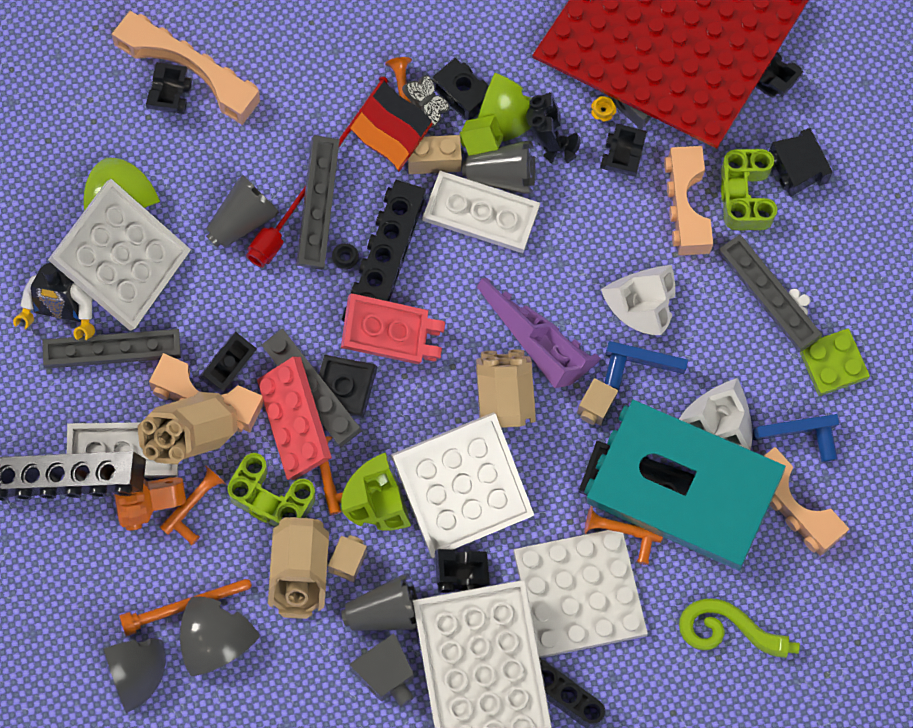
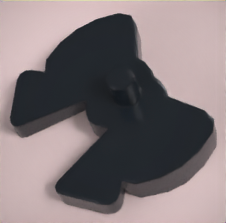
[543,133,581,164]

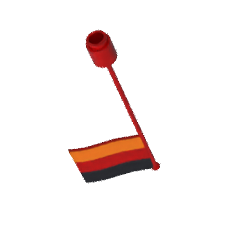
[246,76,433,268]

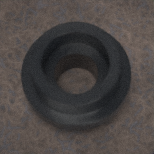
[332,243,359,270]

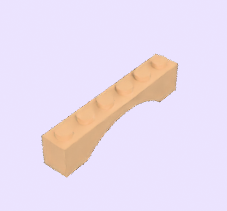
[112,11,260,125]

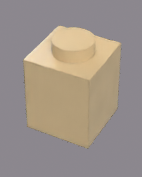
[577,378,618,426]
[328,535,367,582]

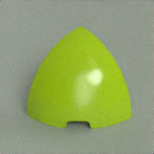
[478,73,531,142]
[84,157,160,211]
[341,452,411,531]

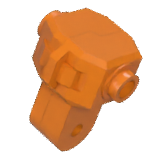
[114,477,186,531]

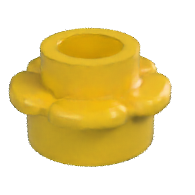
[591,96,616,122]

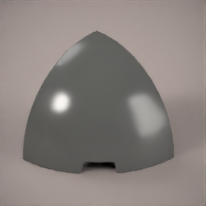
[180,596,260,677]
[103,638,166,713]

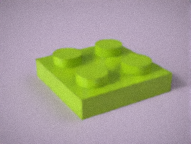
[799,328,870,396]

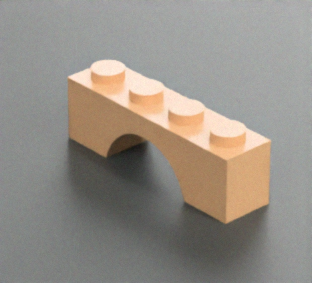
[664,146,713,256]
[149,353,264,432]
[764,447,849,556]

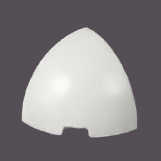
[601,265,675,335]
[679,378,752,450]

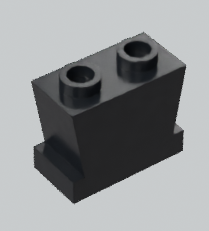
[769,128,833,197]

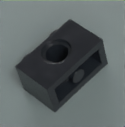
[432,58,489,121]
[198,332,257,394]

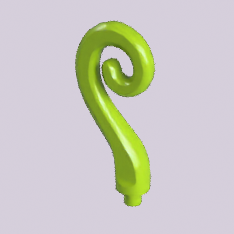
[679,598,800,658]

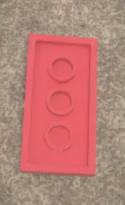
[257,357,332,480]

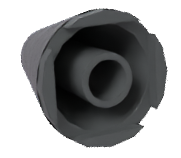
[462,141,536,194]
[206,175,280,248]
[341,573,418,631]

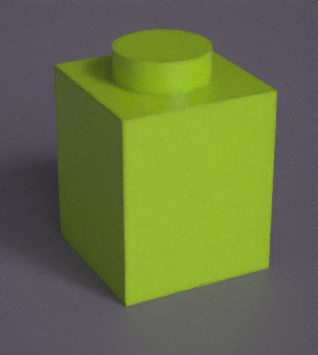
[459,115,504,156]

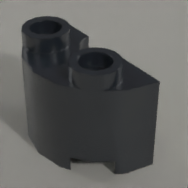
[756,52,804,98]
[146,62,192,114]
[526,92,561,152]
[600,124,647,177]
[435,549,490,593]

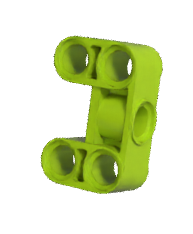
[721,149,777,230]
[228,453,315,527]

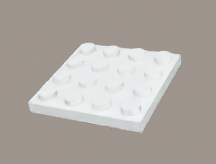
[48,179,191,331]
[391,412,534,558]
[513,530,648,658]

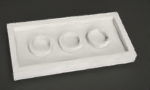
[422,171,540,253]
[67,422,178,479]

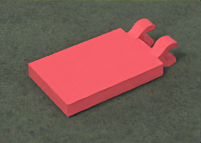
[341,293,445,364]

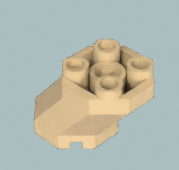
[476,349,536,428]
[138,392,238,464]
[268,517,329,619]

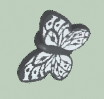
[402,75,450,128]

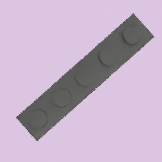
[296,135,340,270]
[719,234,822,352]
[261,328,362,448]
[42,329,181,369]

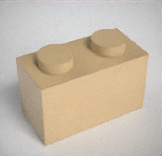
[407,135,462,175]

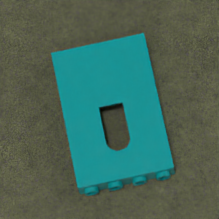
[584,399,786,571]

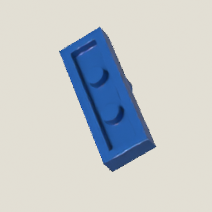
[604,341,688,390]
[752,414,839,462]

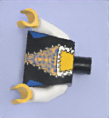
[13,263,95,340]

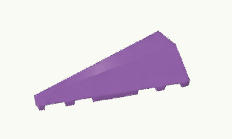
[477,278,601,388]

